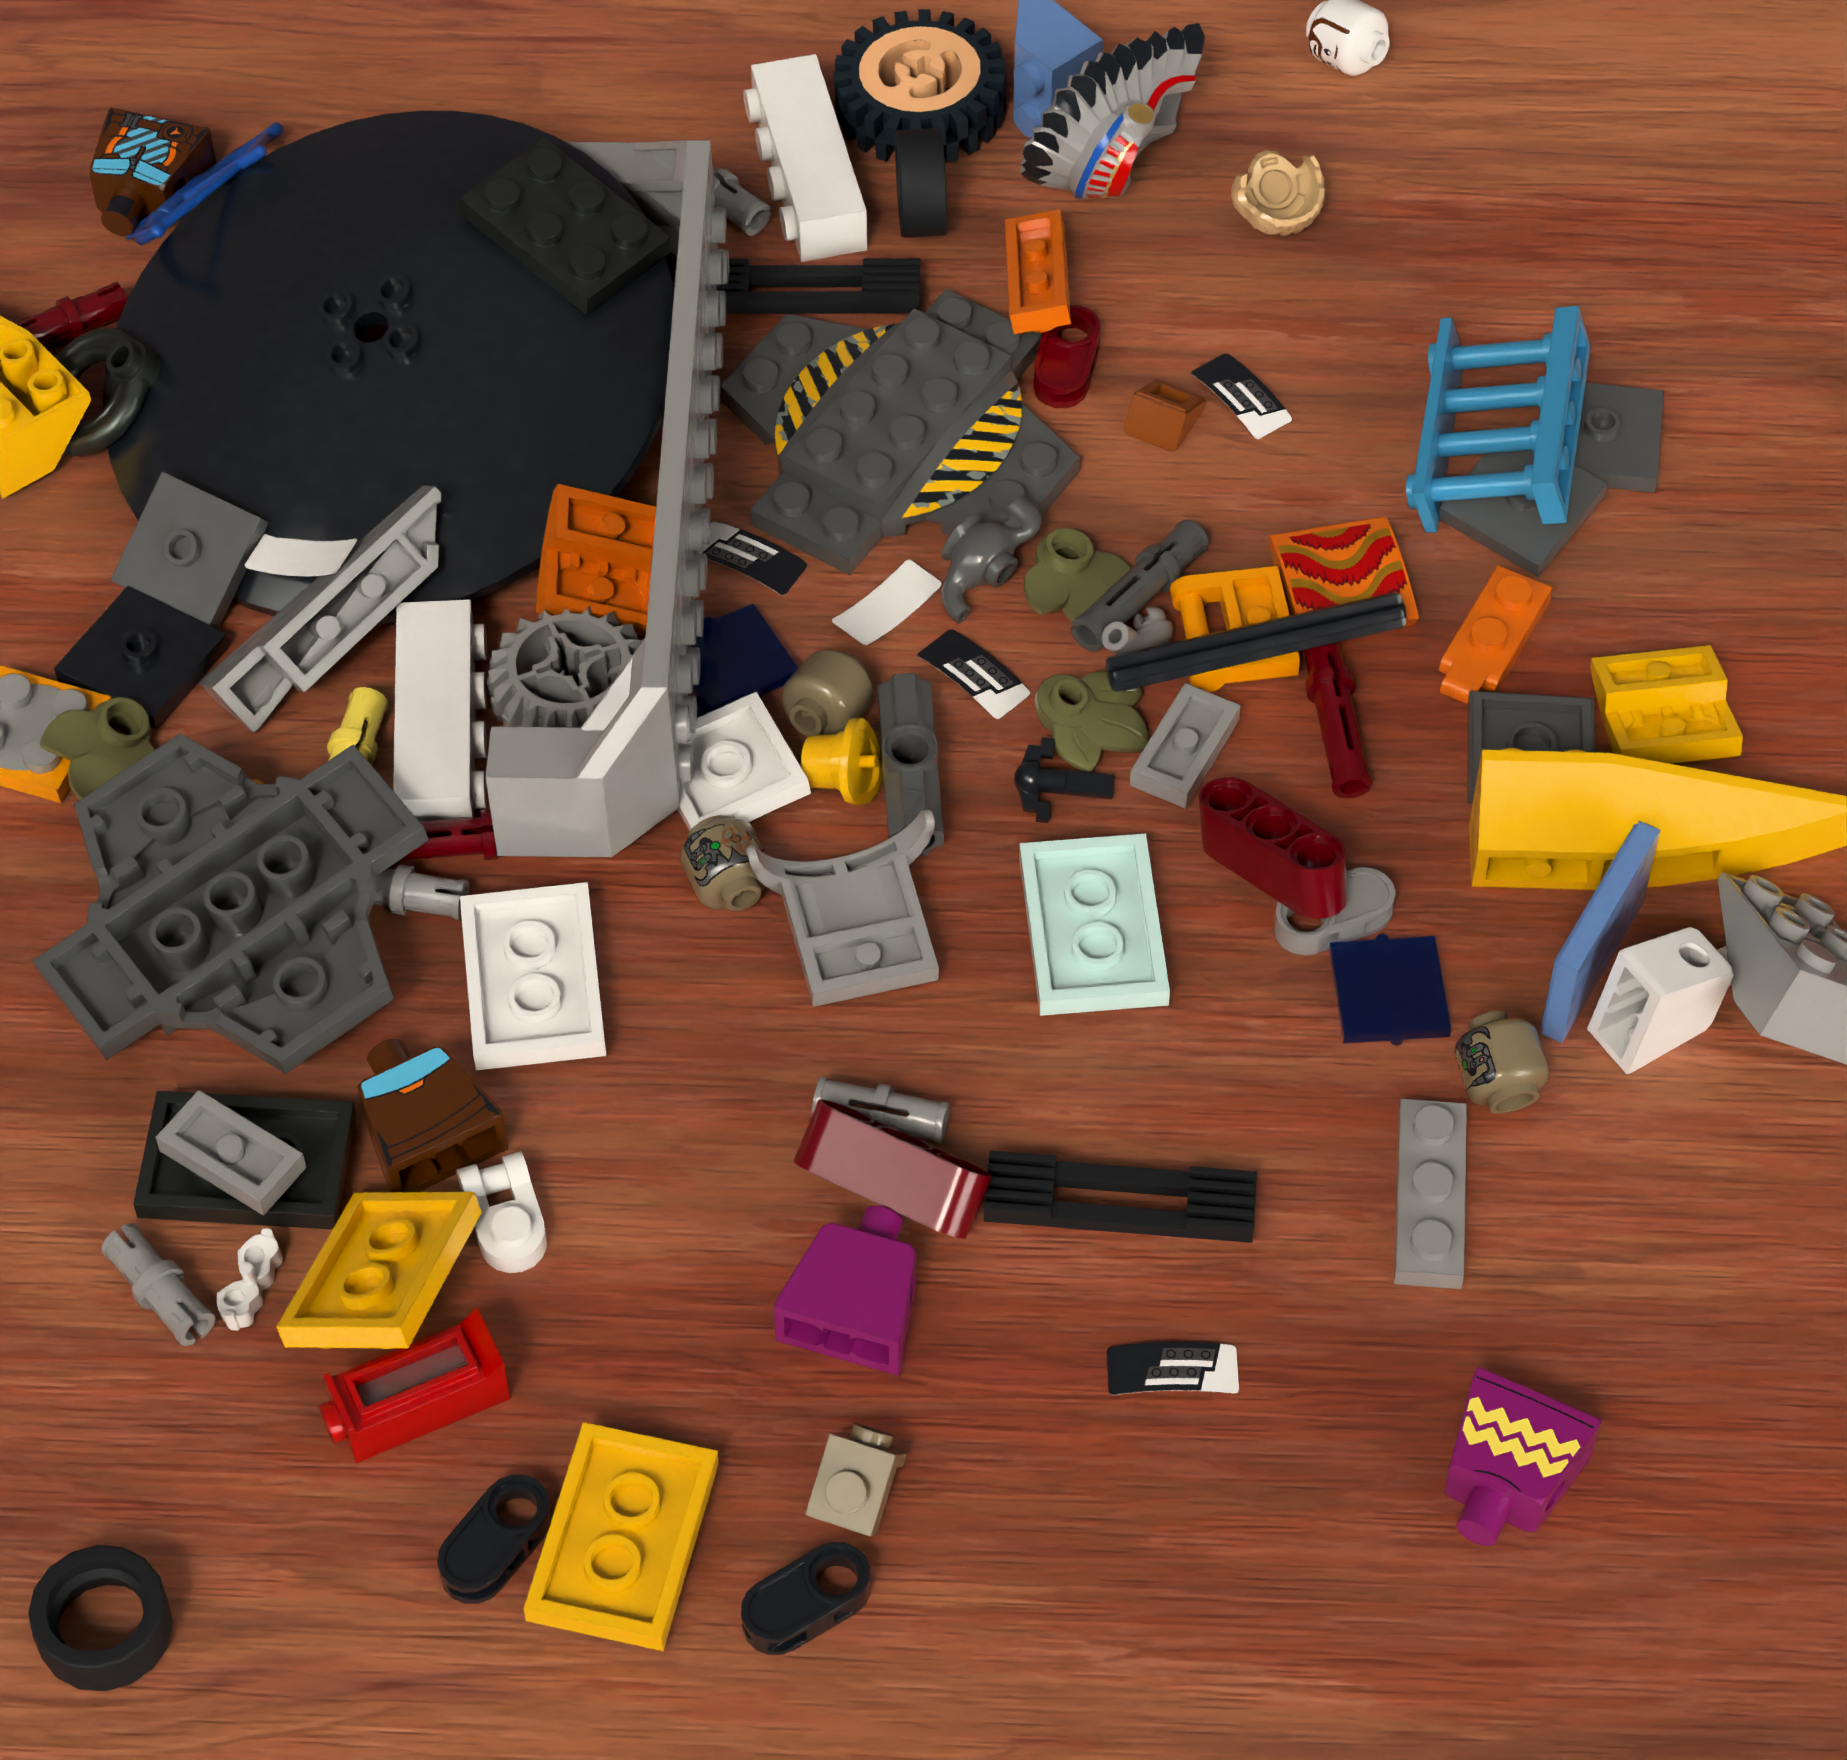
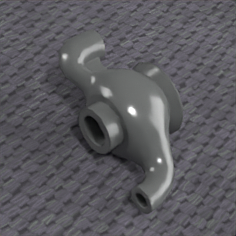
[941,496,1042,624]

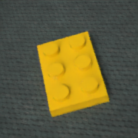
[276,1192,482,1349]
[523,1422,719,1651]

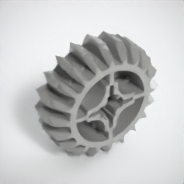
[487,606,643,728]

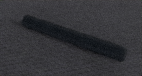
[1105,592,1407,692]

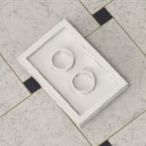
[460,882,606,1071]

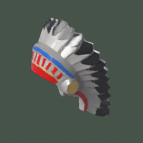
[1020,23,1205,200]

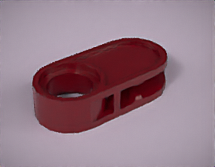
[1034,305,1100,408]

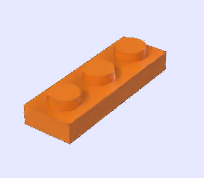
[1005,209,1071,335]

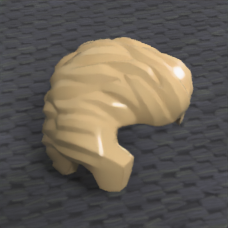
[1231,150,1325,236]

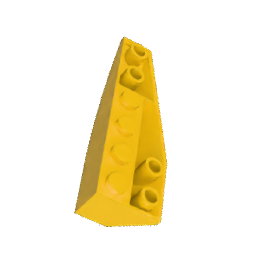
[0,316,91,499]
[1469,748,1847,890]

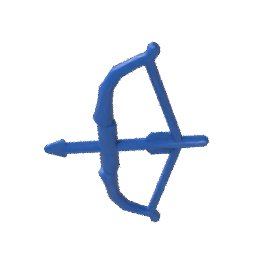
[126,122,284,245]

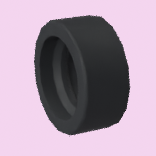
[895,128,947,238]
[28,1545,173,1692]

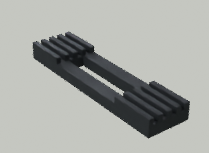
[716,258,920,314]
[984,1151,1257,1243]

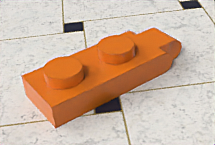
[1439,565,1553,704]

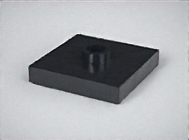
[54,586,229,730]

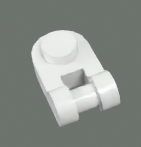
[456,1151,547,1273]

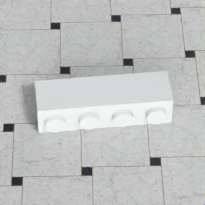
[743,54,867,262]
[393,599,487,821]

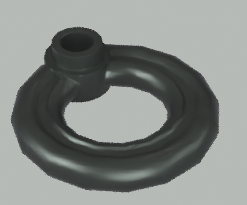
[56,327,162,457]

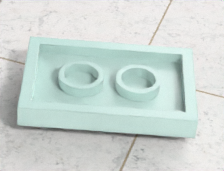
[1019,833,1170,1016]

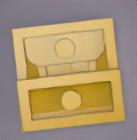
[1590,645,1743,764]

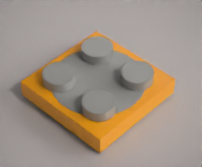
[0,665,112,803]

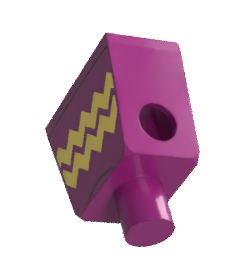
[1444,1367,1601,1546]

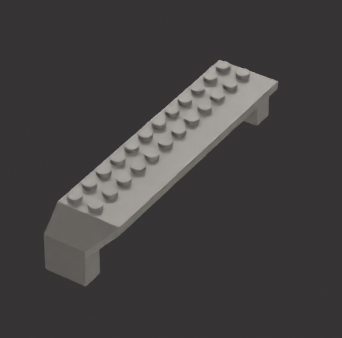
[485,140,729,857]

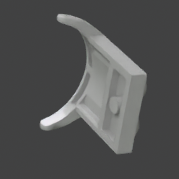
[746,809,939,1007]

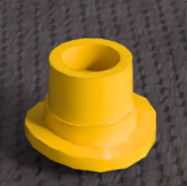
[801,718,882,805]

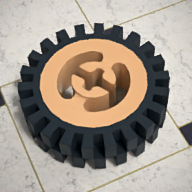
[834,9,1007,163]

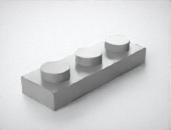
[1394,1099,1467,1289]

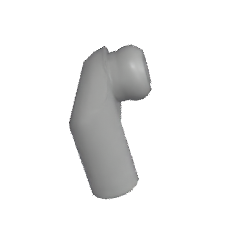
[1101,607,1173,655]

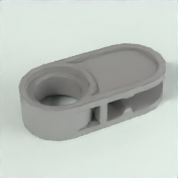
[1273,867,1396,956]

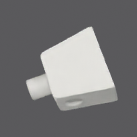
[1587,927,1734,1075]

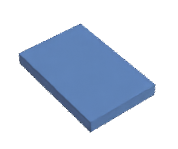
[1540,821,1660,1043]

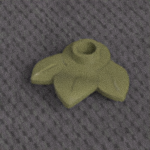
[1023,528,1131,621]
[1035,671,1149,773]
[40,697,155,800]

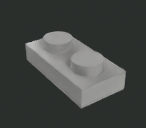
[1130,683,1241,809]
[156,1090,306,1216]

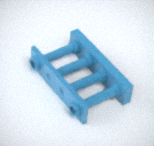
[1406,306,1591,533]

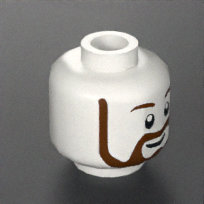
[1306,0,1390,76]

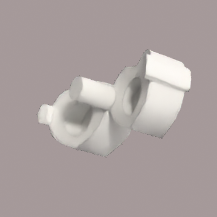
[217,1228,283,1331]

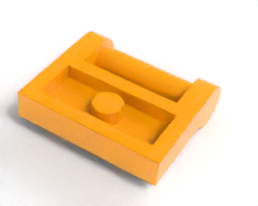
[1169,566,1300,692]

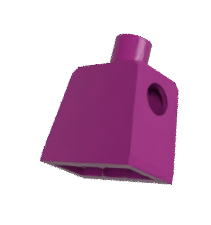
[774,1206,916,1376]

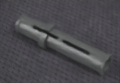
[1070,520,1209,652]

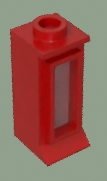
[319,1307,510,1463]

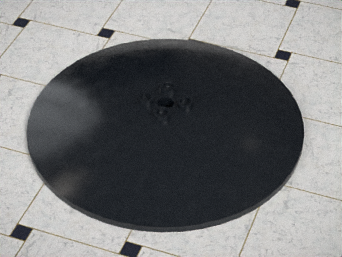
[102,110,675,624]

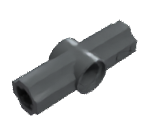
[877,673,944,856]

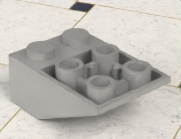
[1718,872,1847,1065]

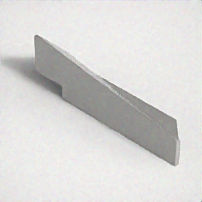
[199,485,441,733]

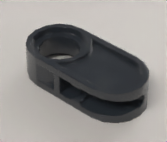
[437,1475,552,1604]
[741,1542,871,1655]

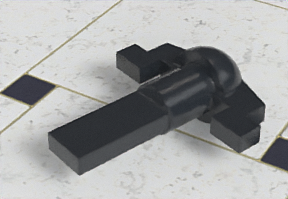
[1014,737,1114,823]

